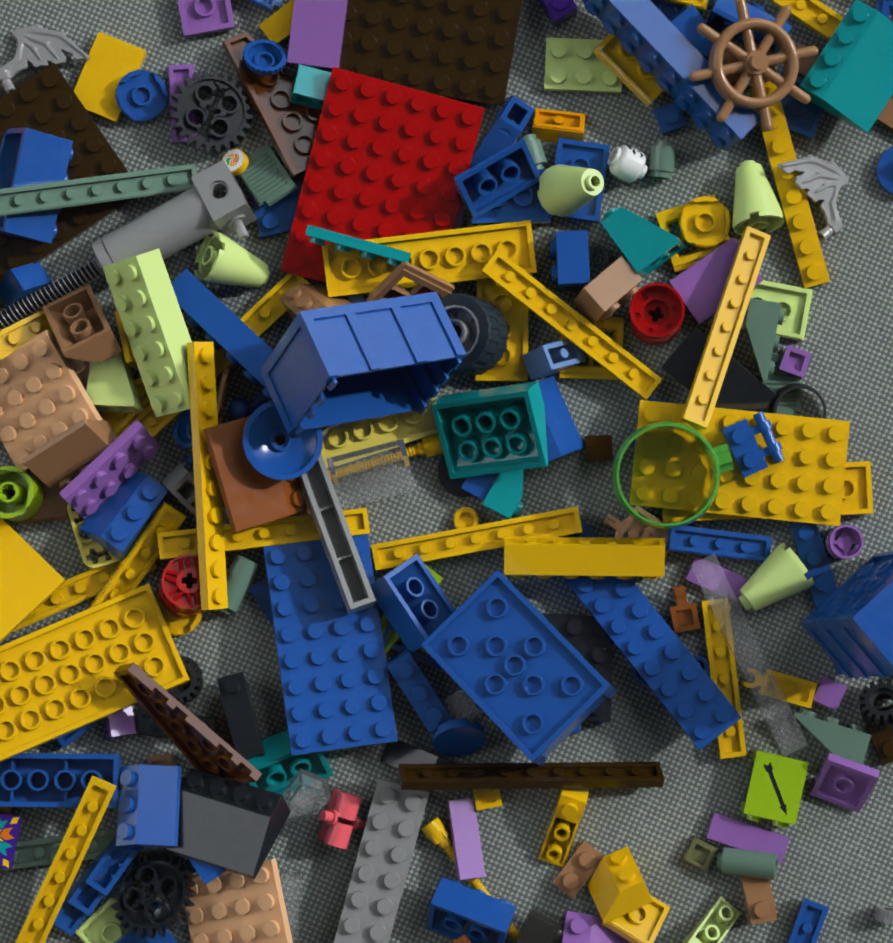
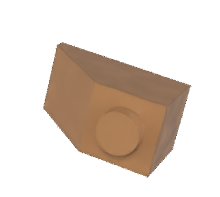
[739,876,777,925]

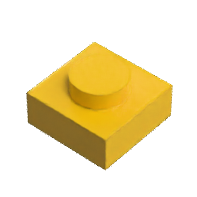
[472,789,503,811]

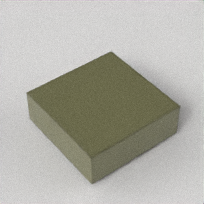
[682,836,717,872]

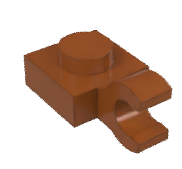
[669,585,700,633]

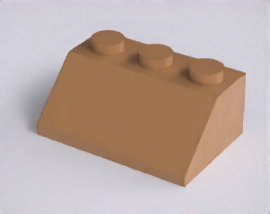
[279,283,351,320]
[42,284,123,363]
[22,419,117,489]

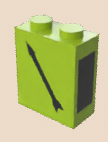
[740,750,809,828]

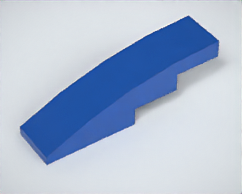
[54,837,137,936]

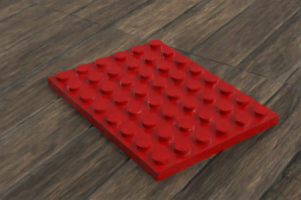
[280,67,485,298]

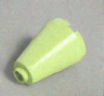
[732,160,784,235]
[537,164,604,217]
[194,231,270,288]
[738,542,814,611]

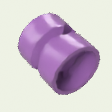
[824,524,864,560]

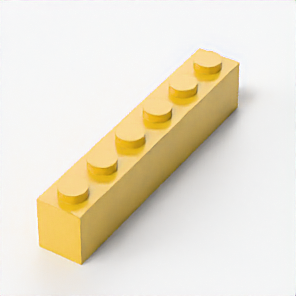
[504,536,665,580]

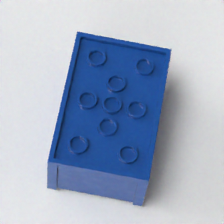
[260,292,466,435]
[800,551,893,679]
[421,570,618,766]

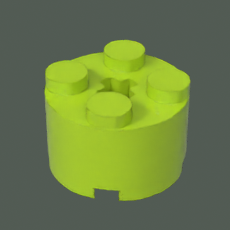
[0,466,43,522]

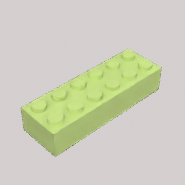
[103,248,192,417]

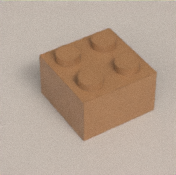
[572,256,643,325]

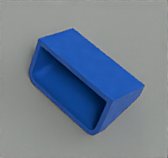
[0,127,73,244]

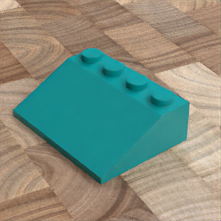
[800,0,893,134]
[431,381,548,479]

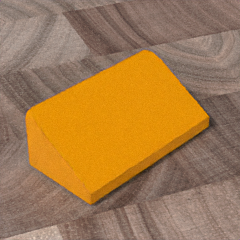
[531,108,586,143]

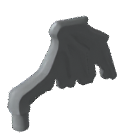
[0,24,90,94]
[777,154,849,241]

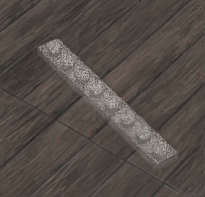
[690,553,808,757]

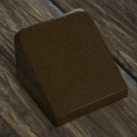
[585,435,613,462]

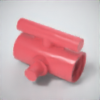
[317,788,366,849]

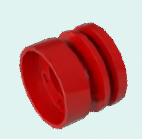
[628,283,685,345]
[158,554,205,618]

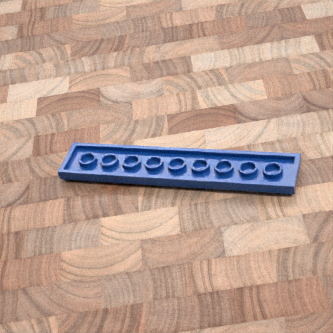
[561,515,742,751]

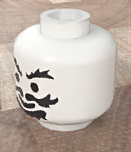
[607,144,648,183]

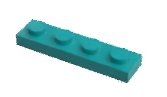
[305,225,411,266]

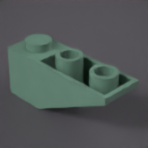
[743,298,785,381]
[790,708,871,764]

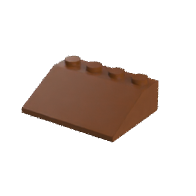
[203,416,308,533]

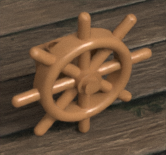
[689,0,818,132]

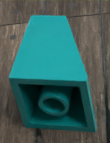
[601,207,685,278]

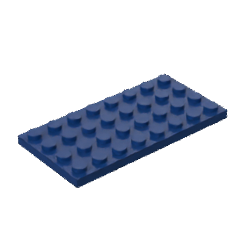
[263,534,398,757]

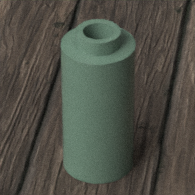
[219,553,260,615]
[717,847,778,880]

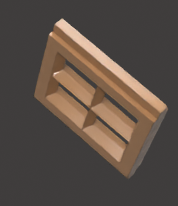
[366,261,455,302]

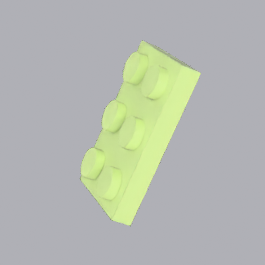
[544,37,622,94]

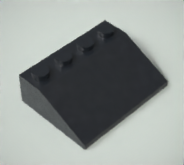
[162,768,291,879]

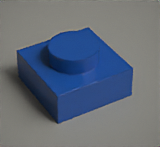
[653,102,687,135]

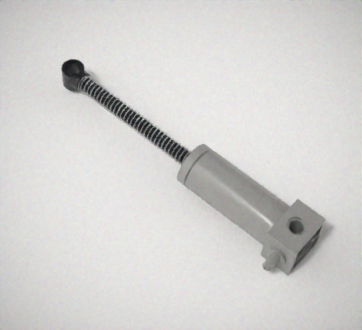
[0,160,257,330]

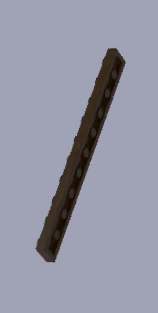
[398,762,665,790]

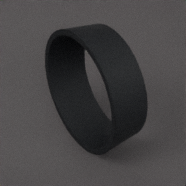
[769,383,826,419]

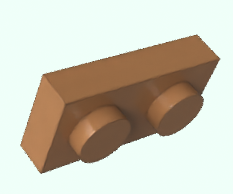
[552,840,604,899]

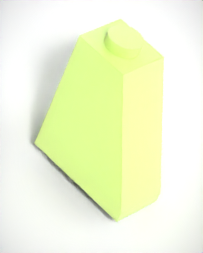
[86,348,143,414]

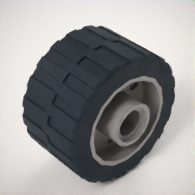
[440,293,508,376]

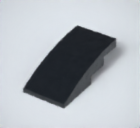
[662,327,777,412]

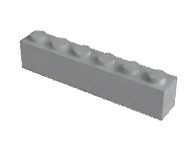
[299,454,376,615]

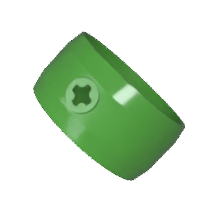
[611,421,734,529]

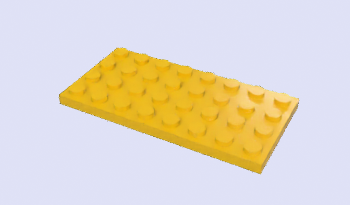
[629,400,850,526]
[0,583,190,762]

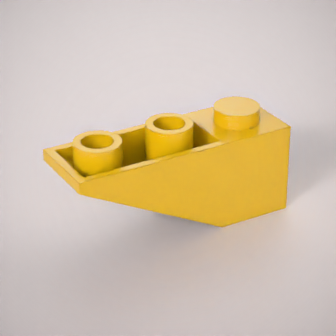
[538,788,590,867]

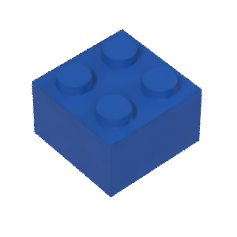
[549,230,590,292]

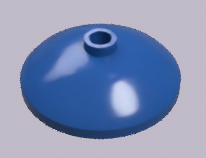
[242,401,323,480]

